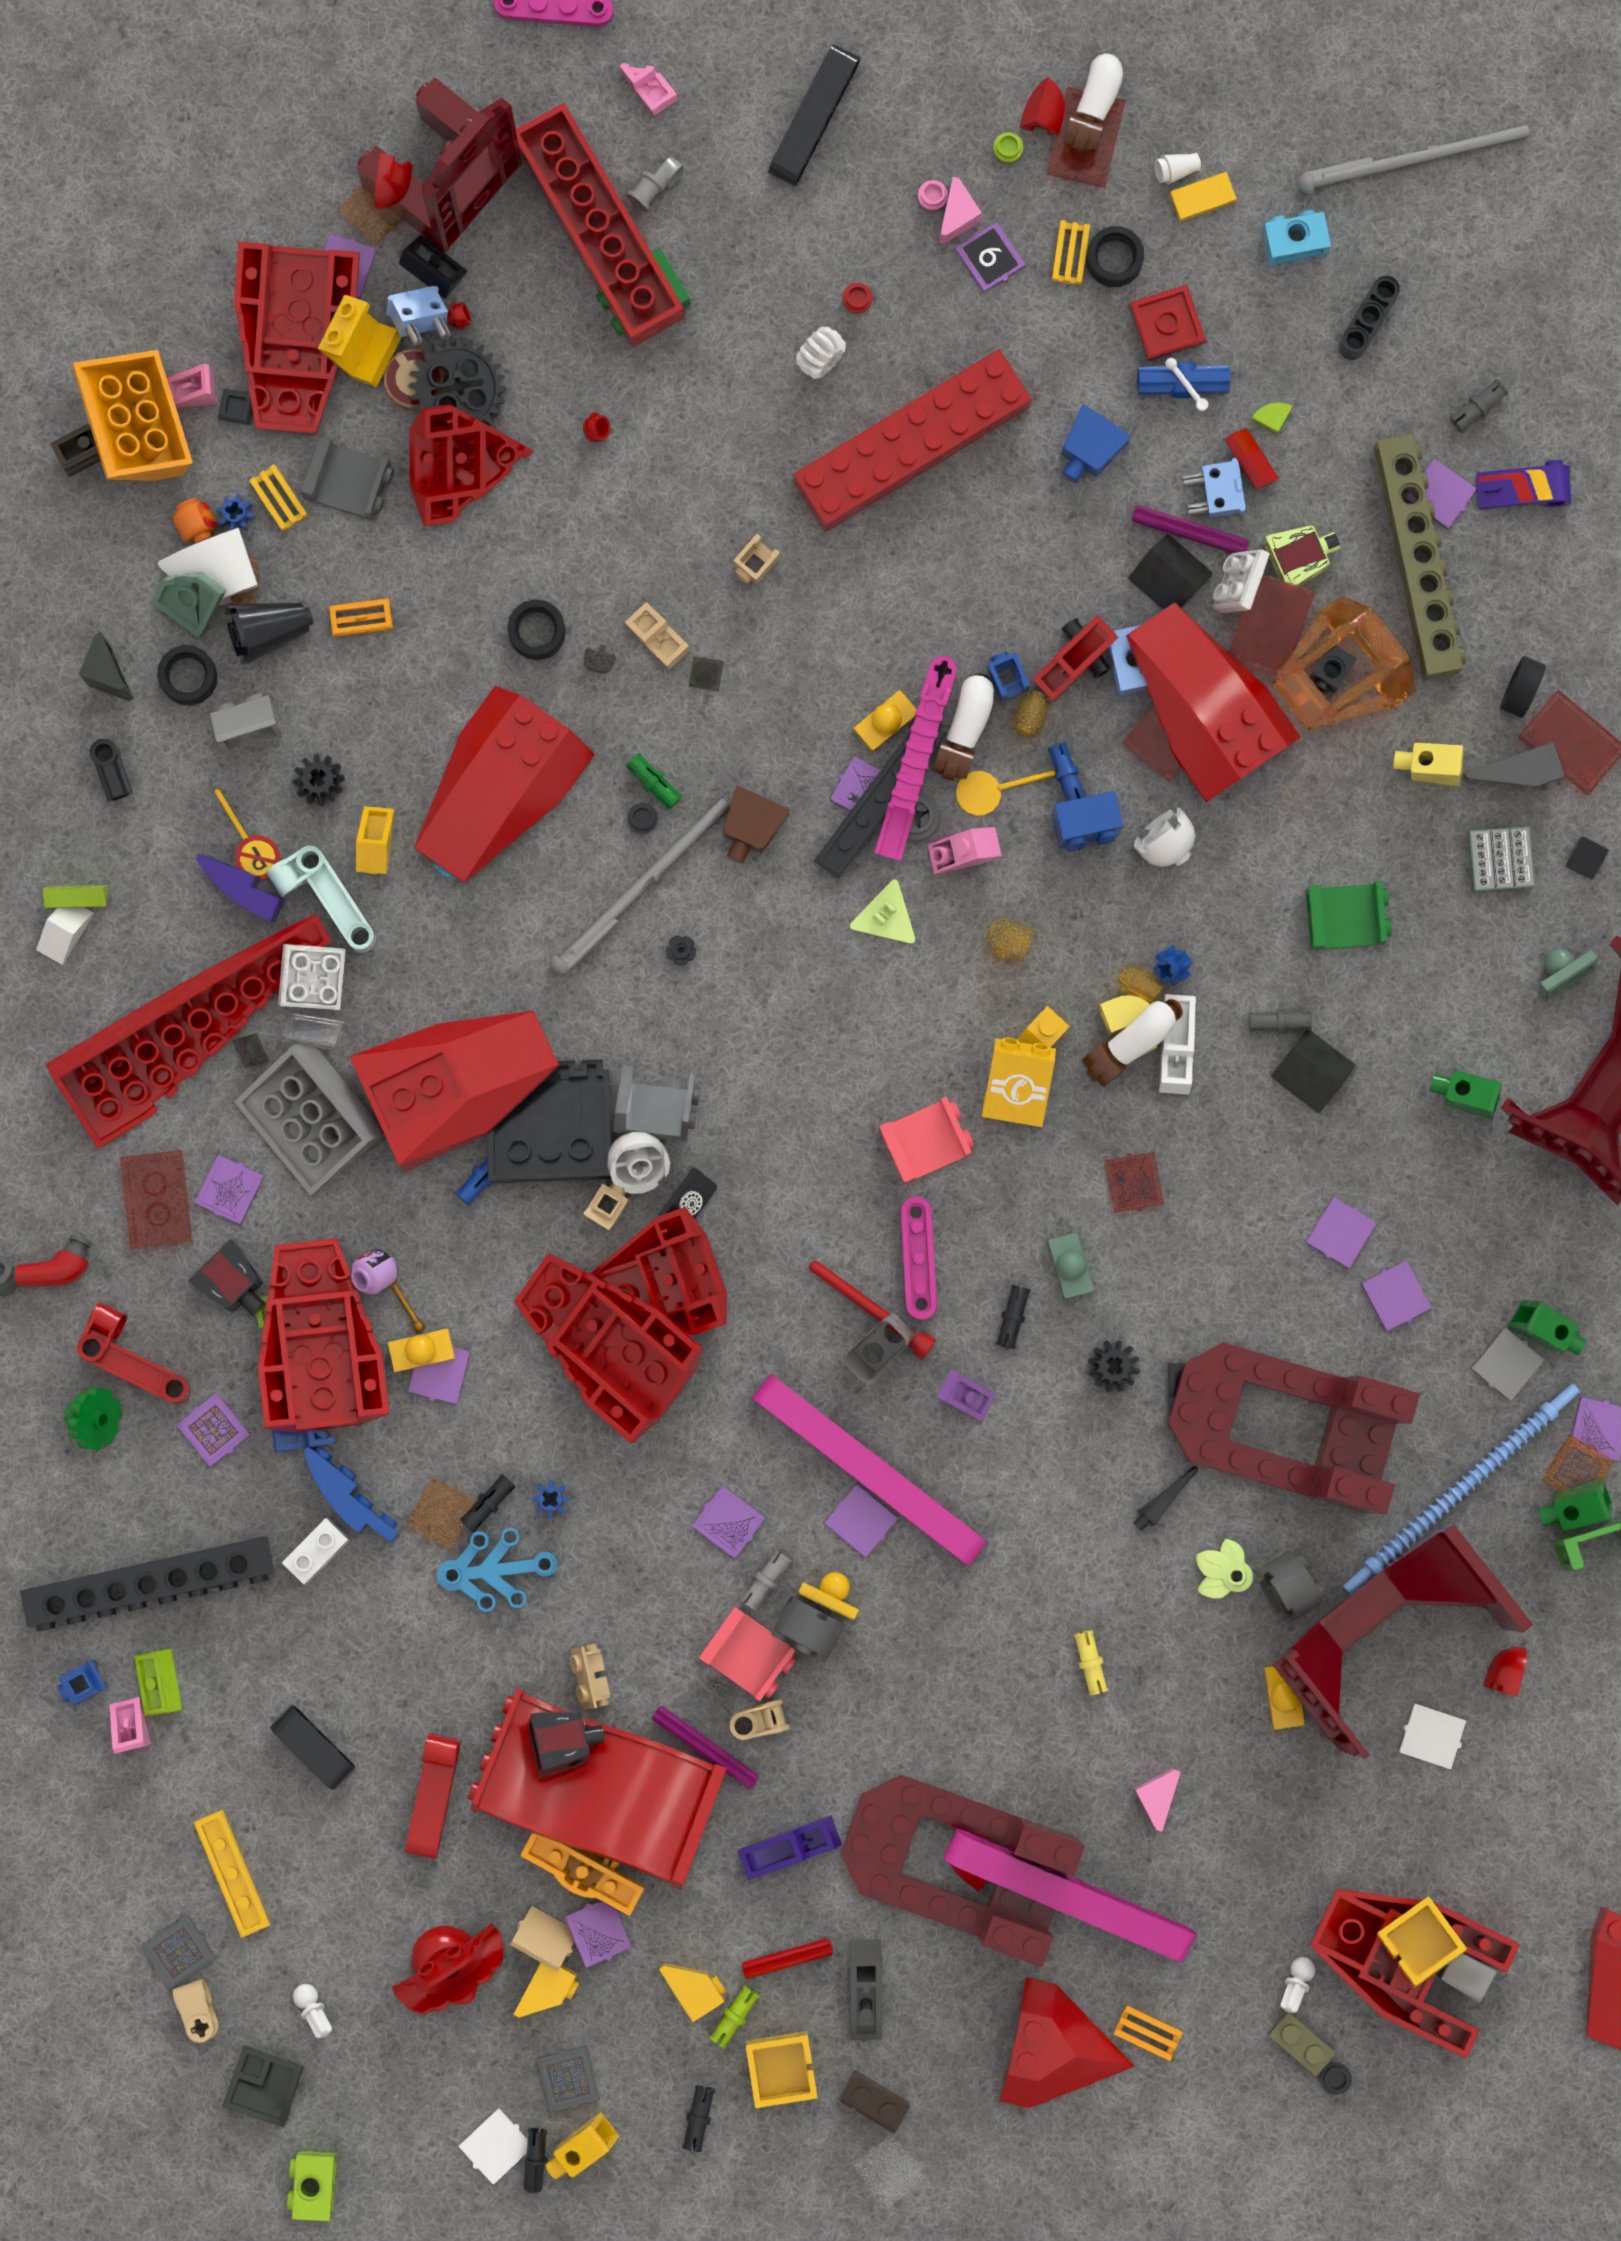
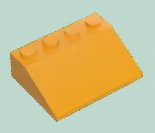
[72,350,193,481]

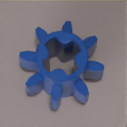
[216,494,255,531]
[1153,945,1193,986]
[531,1480,571,1518]

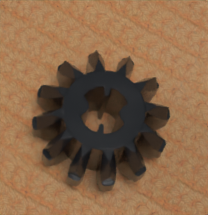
[293,754,345,807]
[1088,1340,1140,1392]

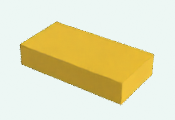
[1169,172,1237,222]

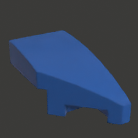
[272,1430,335,1452]

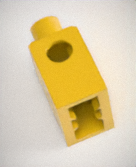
[546,2111,620,2180]

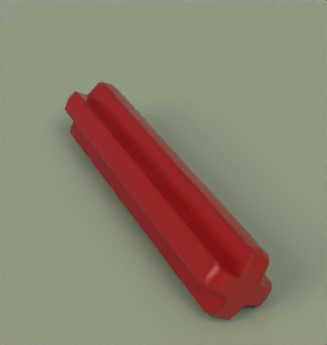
[742,1939,833,1979]

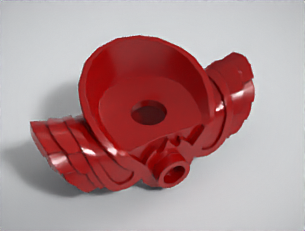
[392,1923,504,2015]

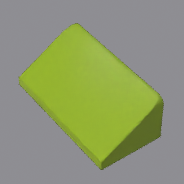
[43,885,109,908]
[134,1649,182,1717]

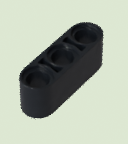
[1339,275,1400,360]
[270,1705,356,1790]

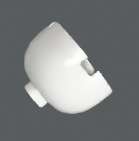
[1133,807,1196,867]
[607,1132,670,1194]

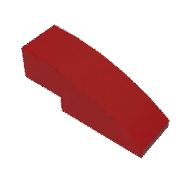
[1032,615,1119,702]

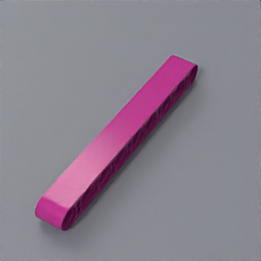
[752,1374,988,1567]
[943,1829,1197,1962]

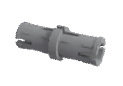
[741,1550,792,1612]

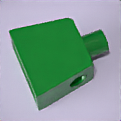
[1429,1070,1502,1120]
[1508,1300,1586,1355]
[1538,1478,1613,1531]

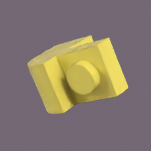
[1098,995,1157,1055]

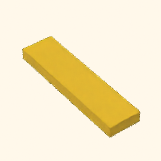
[193,1809,271,1938]

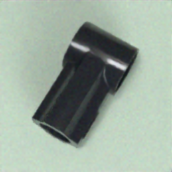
[89,739,133,802]

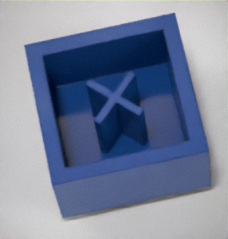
[1051,791,1123,852]

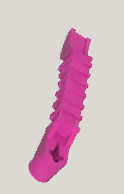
[874,656,957,861]

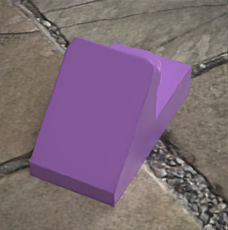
[937,1370,995,1422]

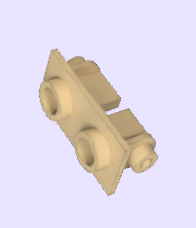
[570,1643,611,1710]

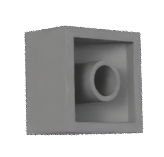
[210,693,283,753]

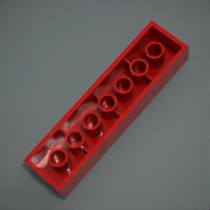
[516,103,685,347]
[793,349,1032,532]

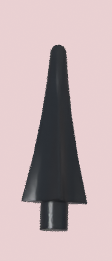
[1133,1466,1198,1531]

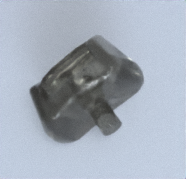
[584,645,616,674]

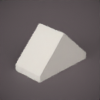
[36,907,94,965]

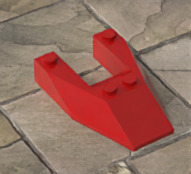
[1309,1888,1520,2059]

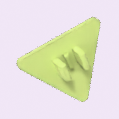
[850,879,915,944]

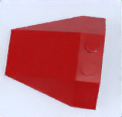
[590,1207,727,1334]

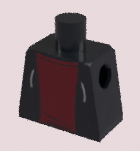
[188,1240,265,1316]
[528,1712,604,1779]

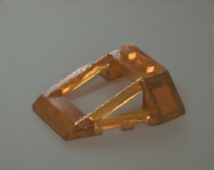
[1272,596,1416,731]

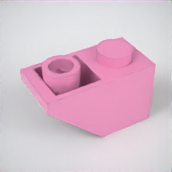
[927,827,1002,874]

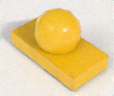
[853,690,916,753]
[388,1328,455,1373]
[798,1572,859,1620]
[1264,1666,1305,1730]

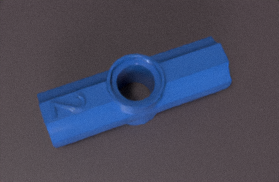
[1137,362,1230,398]

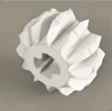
[796,327,846,379]

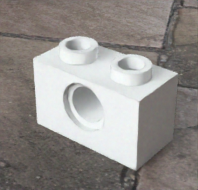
[282,1518,351,1585]

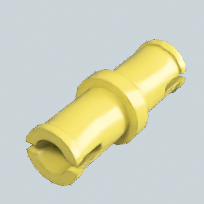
[1074,1630,1108,1695]

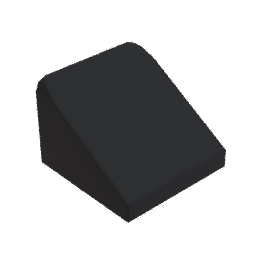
[1565,836,1609,880]

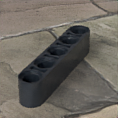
[768,44,861,186]

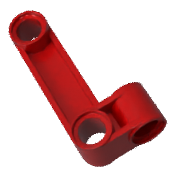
[77,1302,191,1405]

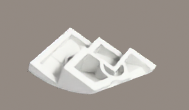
[158,528,258,606]

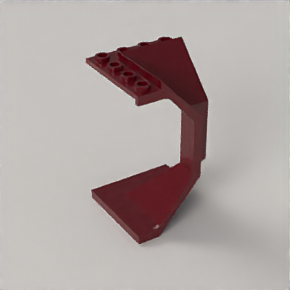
[1501,936,1621,1206]
[1273,1524,1533,1759]

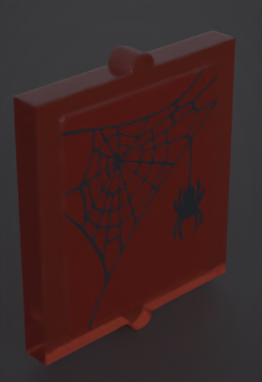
[1105,1152,1164,1213]

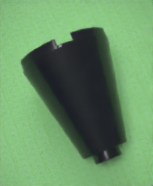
[225,602,313,665]

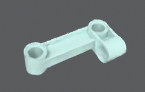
[266,846,376,953]

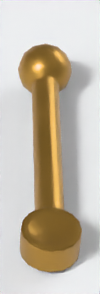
[388,1278,425,1332]

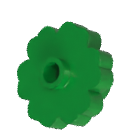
[64,1387,122,1451]

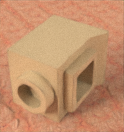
[733,534,780,585]
[583,1182,629,1232]

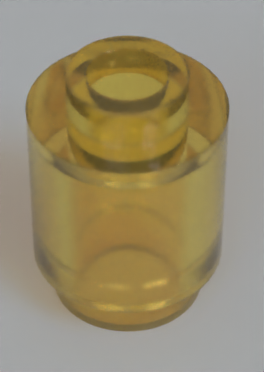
[1013,690,1051,738]
[1117,963,1164,1004]

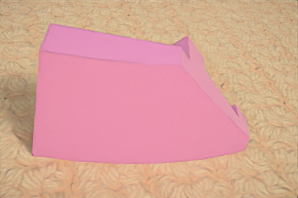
[620,63,678,116]

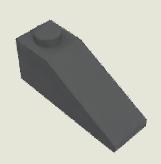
[1464,742,1565,791]
[849,1939,882,2040]

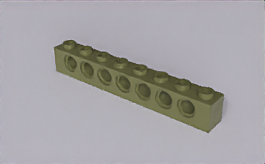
[1374,433,1466,681]

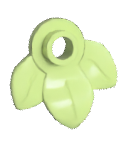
[1196,1539,1254,1599]

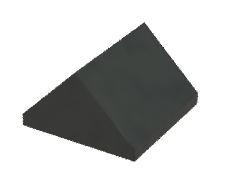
[1128,534,1213,610]
[79,632,134,701]
[1270,1030,1356,1113]

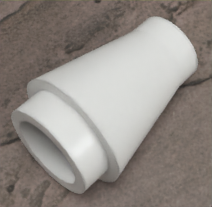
[1154,153,1201,185]

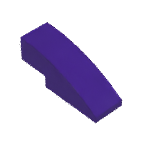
[196,854,285,922]
[737,1815,842,1880]

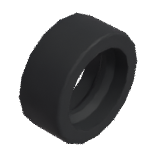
[1086,226,1144,287]
[507,599,566,660]
[157,645,217,706]
[1500,656,1546,718]

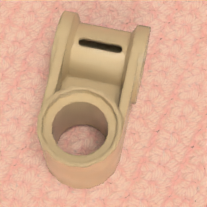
[729,1698,790,1740]
[173,1978,219,2043]

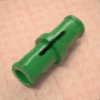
[626,753,682,810]

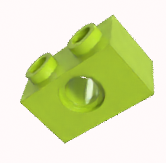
[287,2151,337,2221]

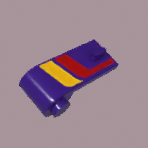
[1477,460,1571,509]

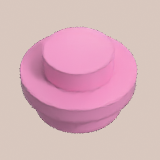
[918,180,948,211]

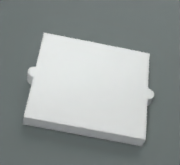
[1399,1703,1466,1769]
[458,2108,527,2185]

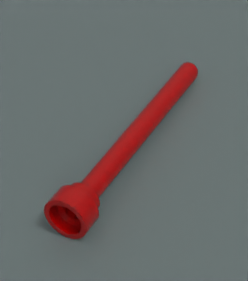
[809,1261,937,1360]

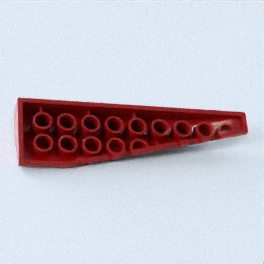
[45,914,331,1149]

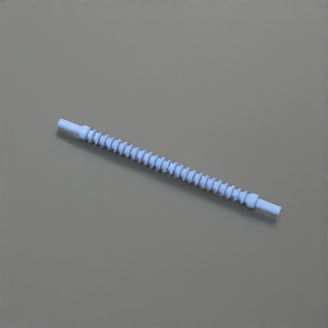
[1342,1383,1580,1595]

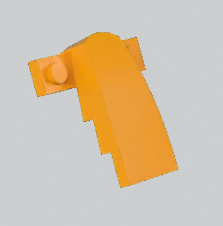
[520,1833,646,1916]

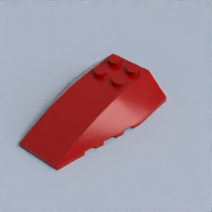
[234,241,360,434]
[1126,602,1301,802]
[414,686,595,883]
[258,1238,389,1433]
[514,1253,703,1444]

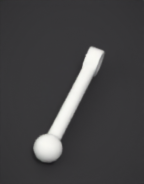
[1165,358,1208,411]

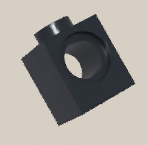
[1309,643,1357,694]

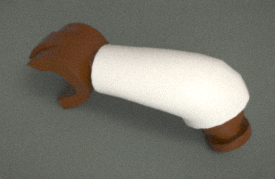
[1064,53,1123,152]
[933,673,994,781]
[1082,999,1183,1088]

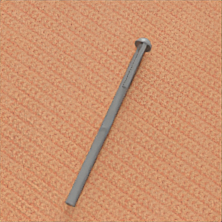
[1299,125,1529,195]
[551,798,730,974]

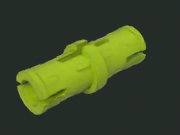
[709,1985,760,2049]

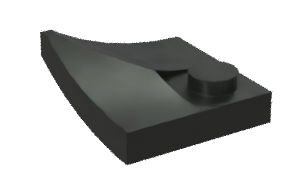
[222,2046,304,2127]

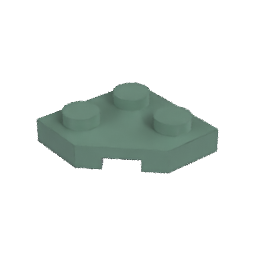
[151,572,227,638]

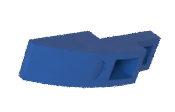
[304,1446,401,1542]

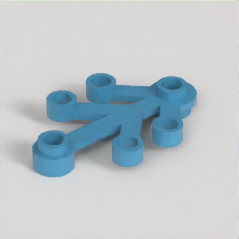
[437,1528,558,1612]

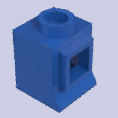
[987,651,1030,702]
[57,1659,110,1705]

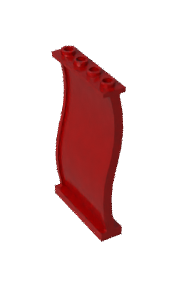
[467,1688,727,1890]

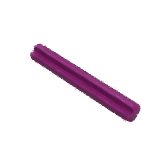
[1132,505,1249,553]
[652,1706,759,1789]

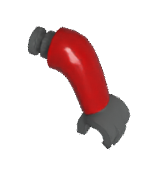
[0,1235,91,1296]

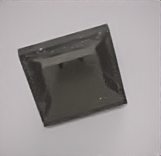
[689,656,724,692]
[233,1034,269,1068]

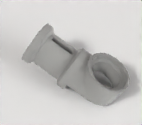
[626,157,684,212]

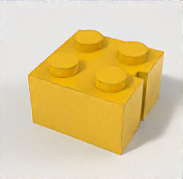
[1377,1896,1467,1988]
[746,2031,818,2108]

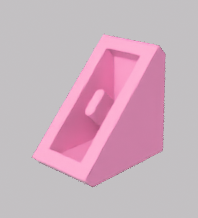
[939,177,982,244]
[167,364,216,408]
[109,1697,151,1754]
[1133,1768,1181,1832]

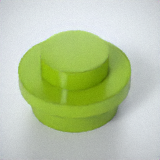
[993,132,1023,163]

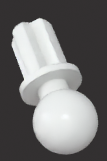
[1280,1957,1316,2013]
[293,1984,332,2039]

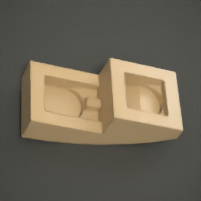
[624,602,691,670]

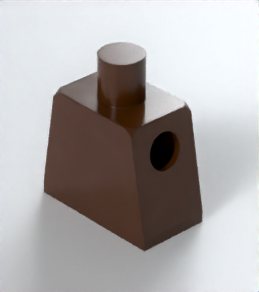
[723,785,790,864]

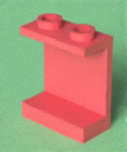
[879,1096,974,1185]
[699,1606,797,1701]

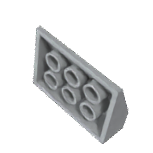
[234,1039,384,1196]

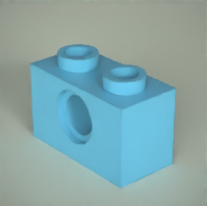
[1262,210,1331,266]

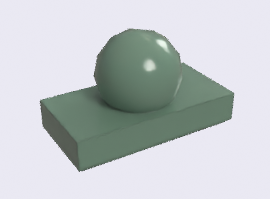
[1539,948,1598,1000]
[1047,1232,1094,1300]

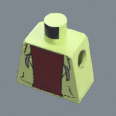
[1263,526,1340,595]

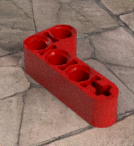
[405,1733,461,1859]

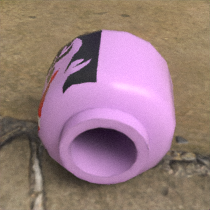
[351,1249,397,1294]

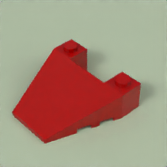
[1586,1907,1621,2049]

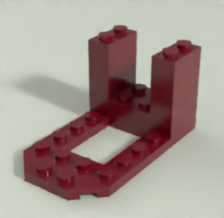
[357,77,522,253]
[1167,1342,1420,1515]
[841,1775,1084,1967]

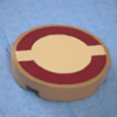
[384,349,444,410]

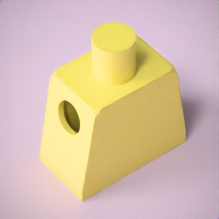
[1393,743,1464,786]

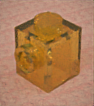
[986,916,1035,961]

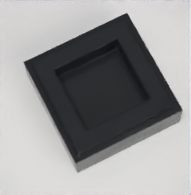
[218,388,252,425]

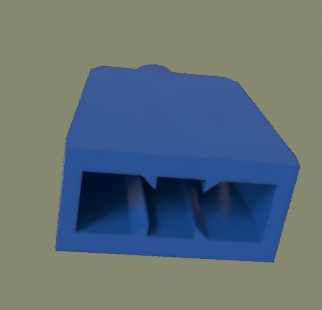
[1061,404,1131,483]

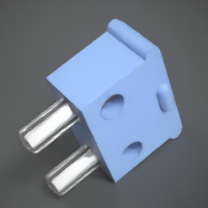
[386,286,451,345]
[1182,458,1246,518]

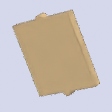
[510,1906,574,1972]

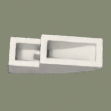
[1159,994,1196,1095]

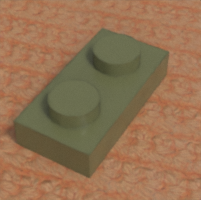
[1267,2012,1336,2077]

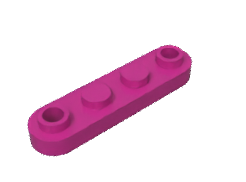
[494,0,613,27]
[900,1197,937,1320]

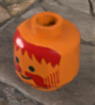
[173,498,218,544]

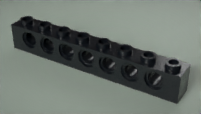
[20,1536,275,1632]

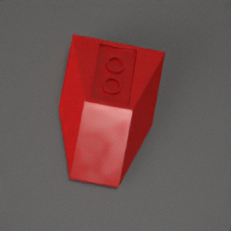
[349,1011,559,1172]

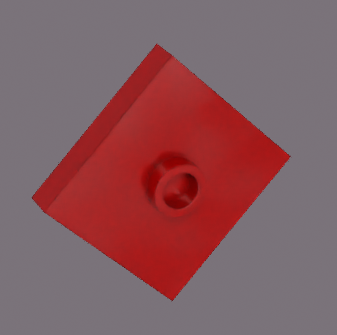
[1129,284,1206,361]

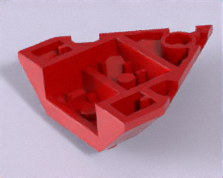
[409,404,534,526]
[999,1977,1135,2108]

